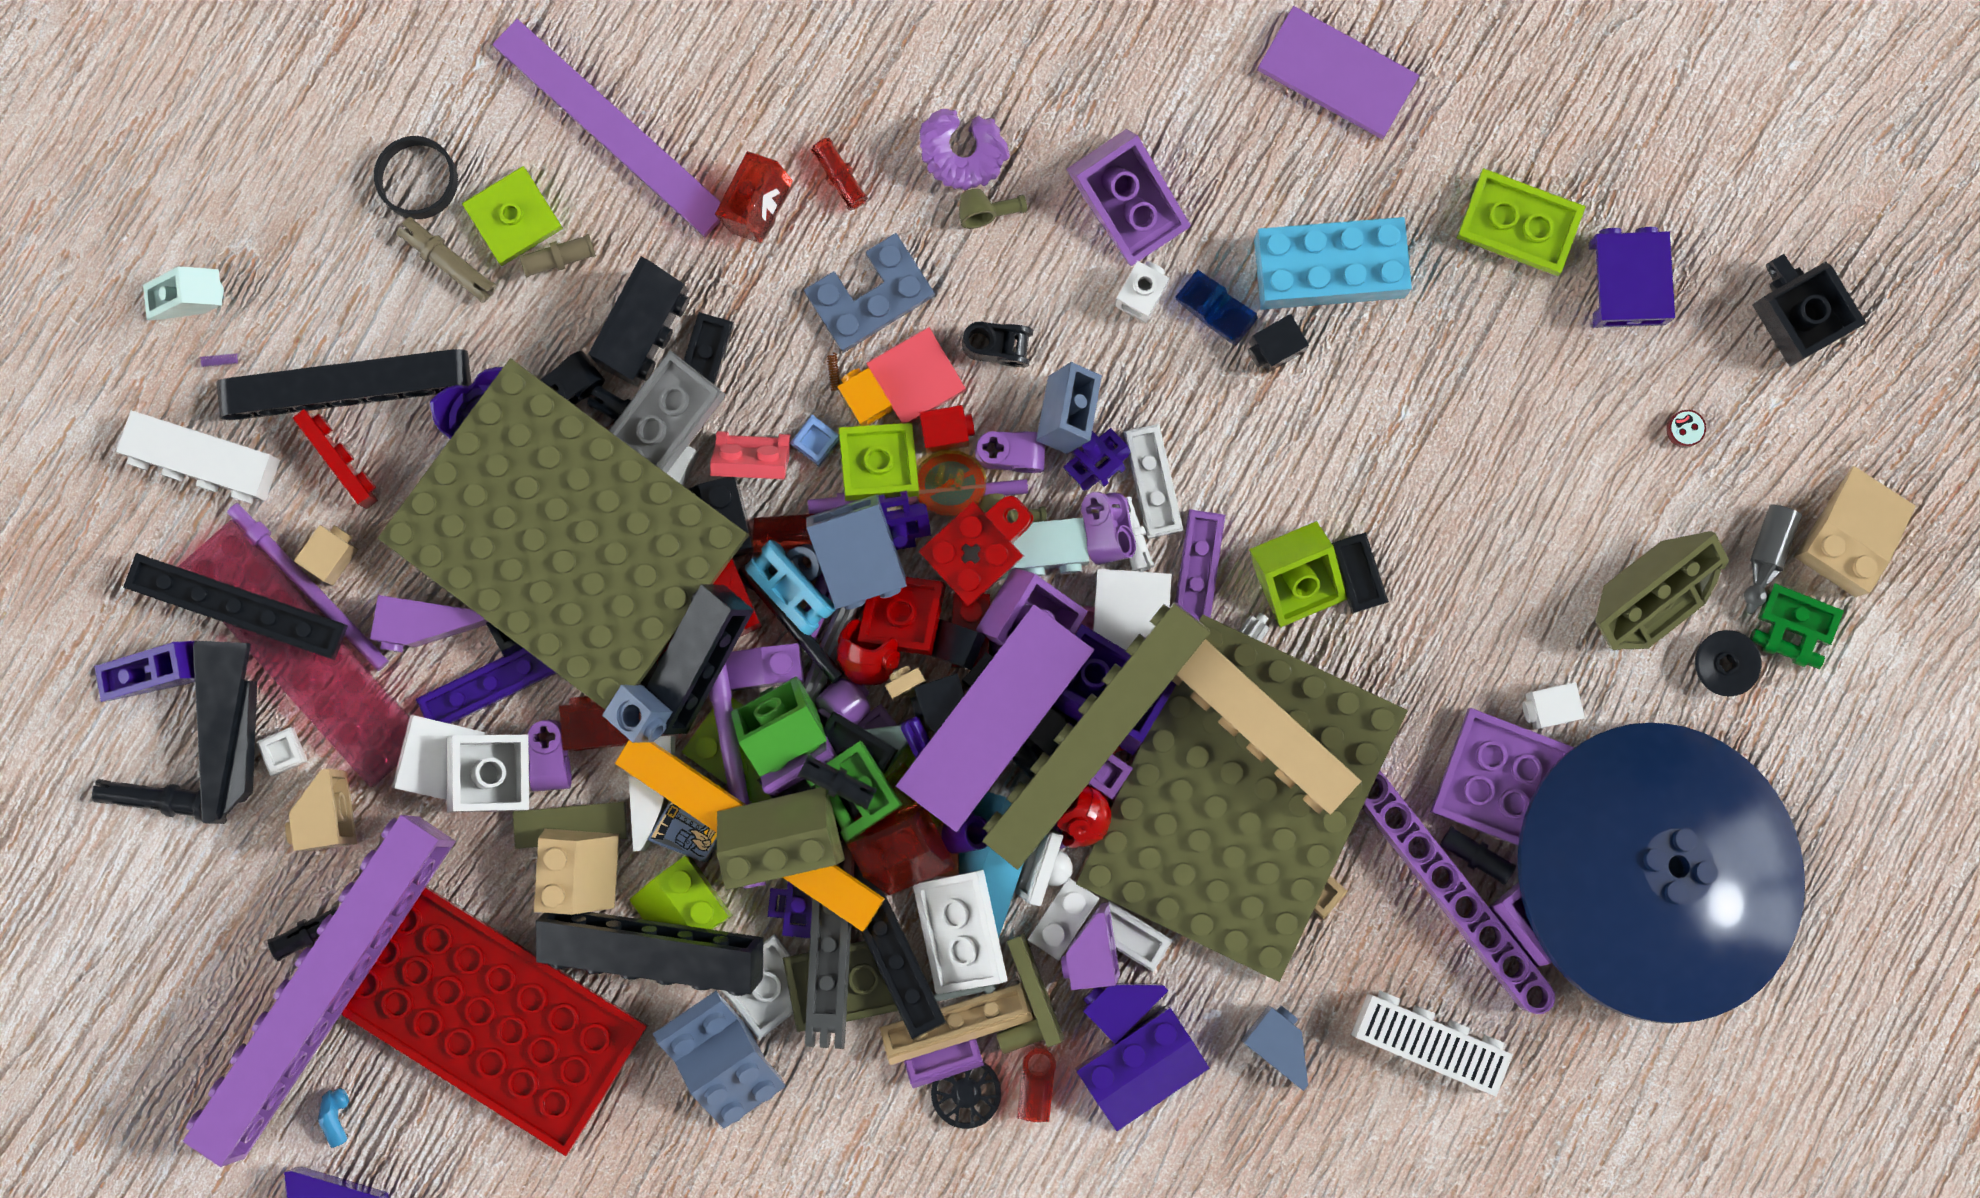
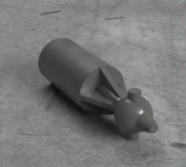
[1744,504,1802,614]

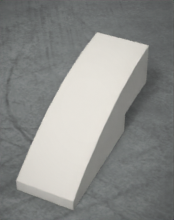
[628,736,675,851]

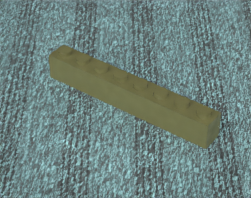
[982,602,1211,870]

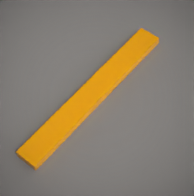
[615,740,885,932]

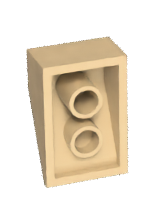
[1793,466,1916,597]

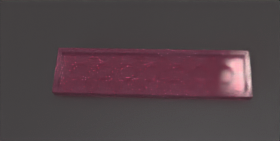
[178,520,410,787]

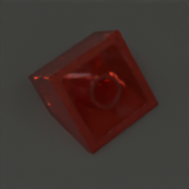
[847,804,956,895]

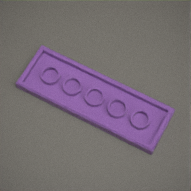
[896,605,1094,832]

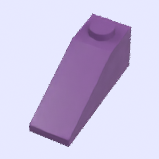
[370,595,488,652]
[725,643,805,691]

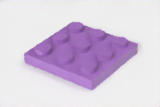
[1430,708,1574,846]

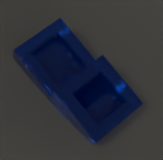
[1175,269,1258,346]

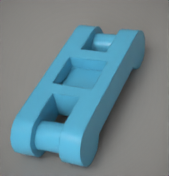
[745,540,836,635]

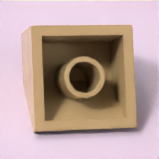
[285,768,357,851]
[534,828,620,915]

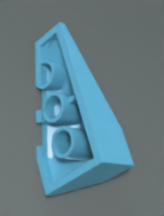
[959,792,1024,938]

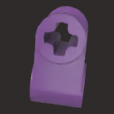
[975,431,1045,473]
[1081,492,1136,565]
[528,719,572,792]

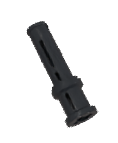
[92,779,202,821]

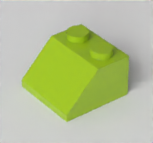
[1249,521,1347,628]
[629,856,733,930]

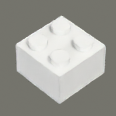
[447,735,529,813]

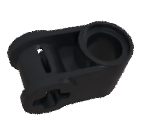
[962,321,1034,367]
[540,351,605,405]

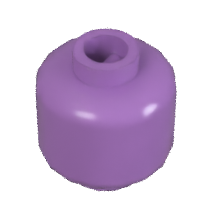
[816,678,870,726]

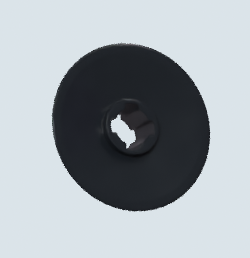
[1695,630,1762,697]

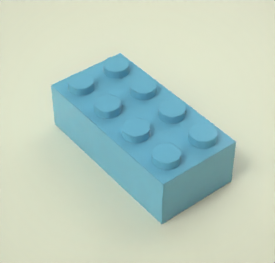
[1254,217,1412,310]

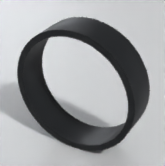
[374,136,458,219]

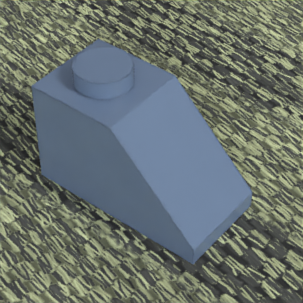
[1241,1005,1308,1091]

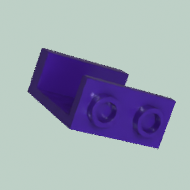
[1588,227,1675,328]

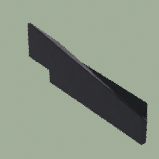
[193,641,257,824]

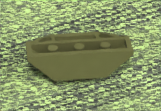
[1595,531,1729,650]

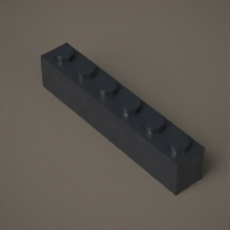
[536,912,764,996]

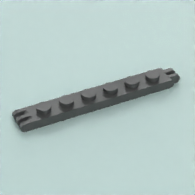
[805,837,856,1049]

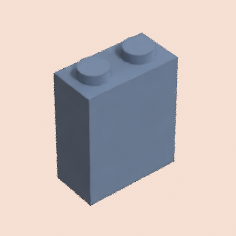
[806,495,907,610]

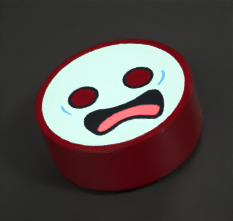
[1666,410,1706,448]

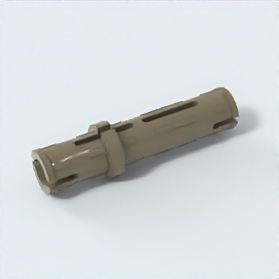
[396,217,497,303]

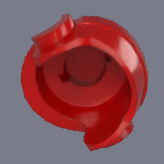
[837,619,900,686]
[1057,785,1111,848]

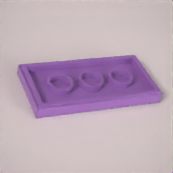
[1257,6,1420,140]

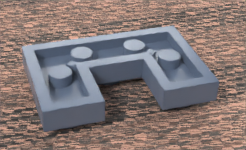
[804,233,935,353]

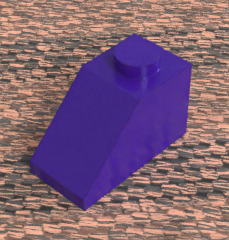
[1082,983,1169,1044]

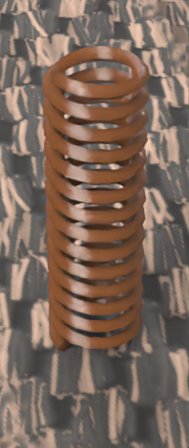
[827,353,840,391]

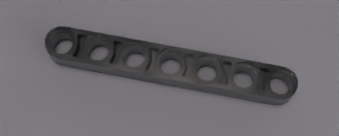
[216,349,472,420]

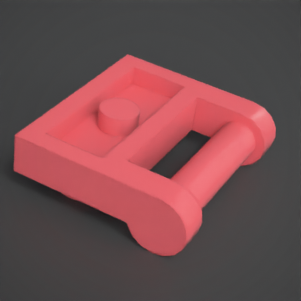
[710,431,791,479]

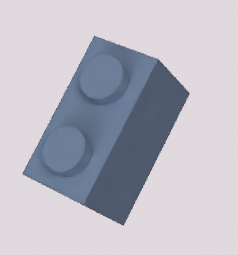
[1036,362,1102,454]

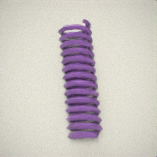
[200,353,238,367]

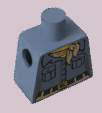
[648,801,717,862]

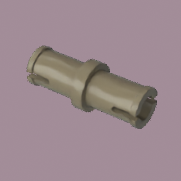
[519,234,596,278]

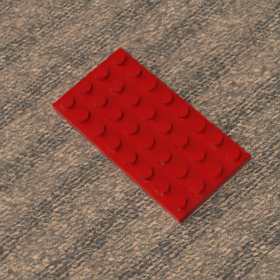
[341,886,649,1156]

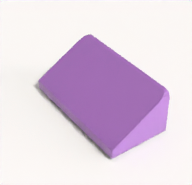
[761,737,837,796]

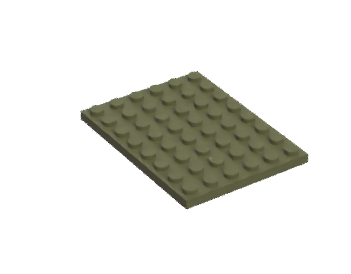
[378,358,749,710]
[1076,614,1408,982]

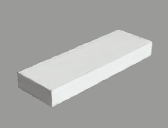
[1123,424,1183,539]

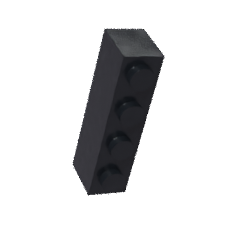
[639,584,754,735]

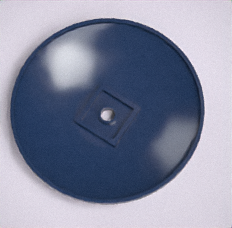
[1517,723,1805,1024]

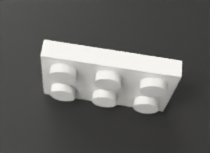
[912,870,1008,995]

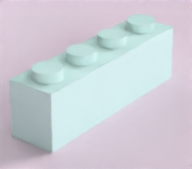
[937,517,1089,581]

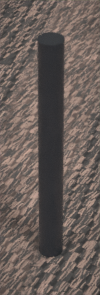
[738,563,844,683]

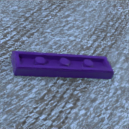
[416,648,557,724]

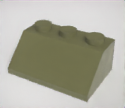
[717,787,845,890]

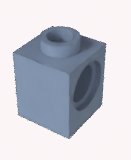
[602,685,672,743]

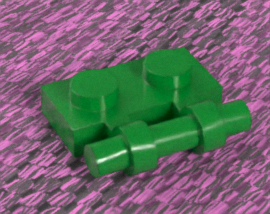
[1750,583,1844,669]

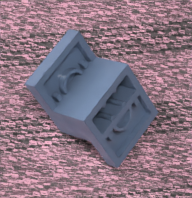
[653,991,786,1129]

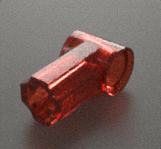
[1017,1043,1056,1123]

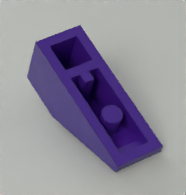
[94,641,195,702]

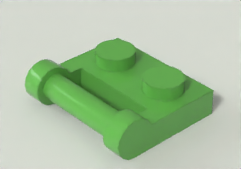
[806,741,903,842]

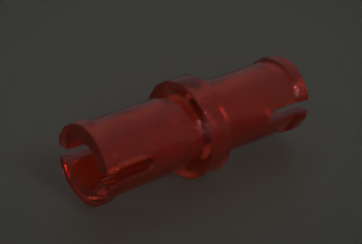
[811,138,868,211]

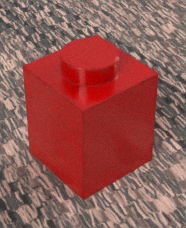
[919,405,975,454]

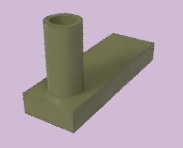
[997,933,1065,1054]

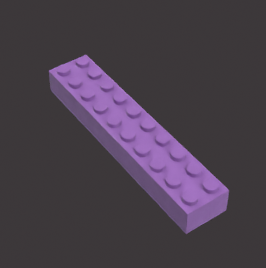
[183,815,456,1167]

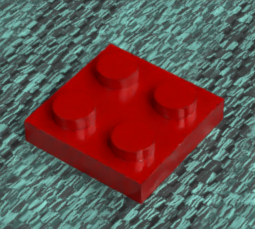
[857,576,946,656]

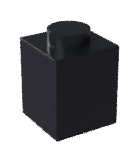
[1248,314,1309,373]

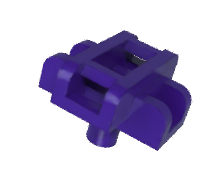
[1063,428,1130,491]
[878,490,931,550]
[767,882,813,938]

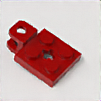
[919,496,1034,606]

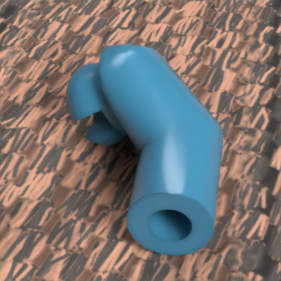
[318,1088,349,1148]

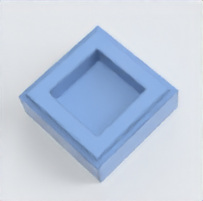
[790,415,839,467]

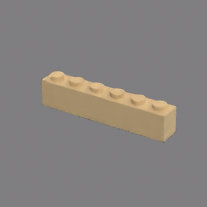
[1172,639,1362,815]

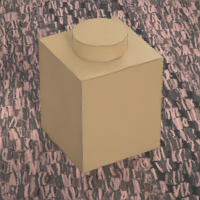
[294,525,359,585]

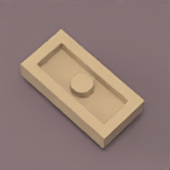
[885,666,926,703]

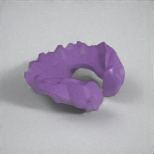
[919,108,1010,191]

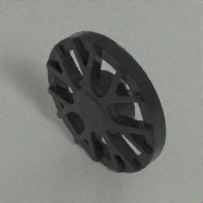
[931,1062,1001,1129]

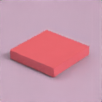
[866,327,966,423]

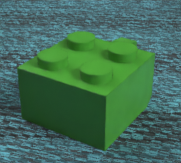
[731,676,827,777]

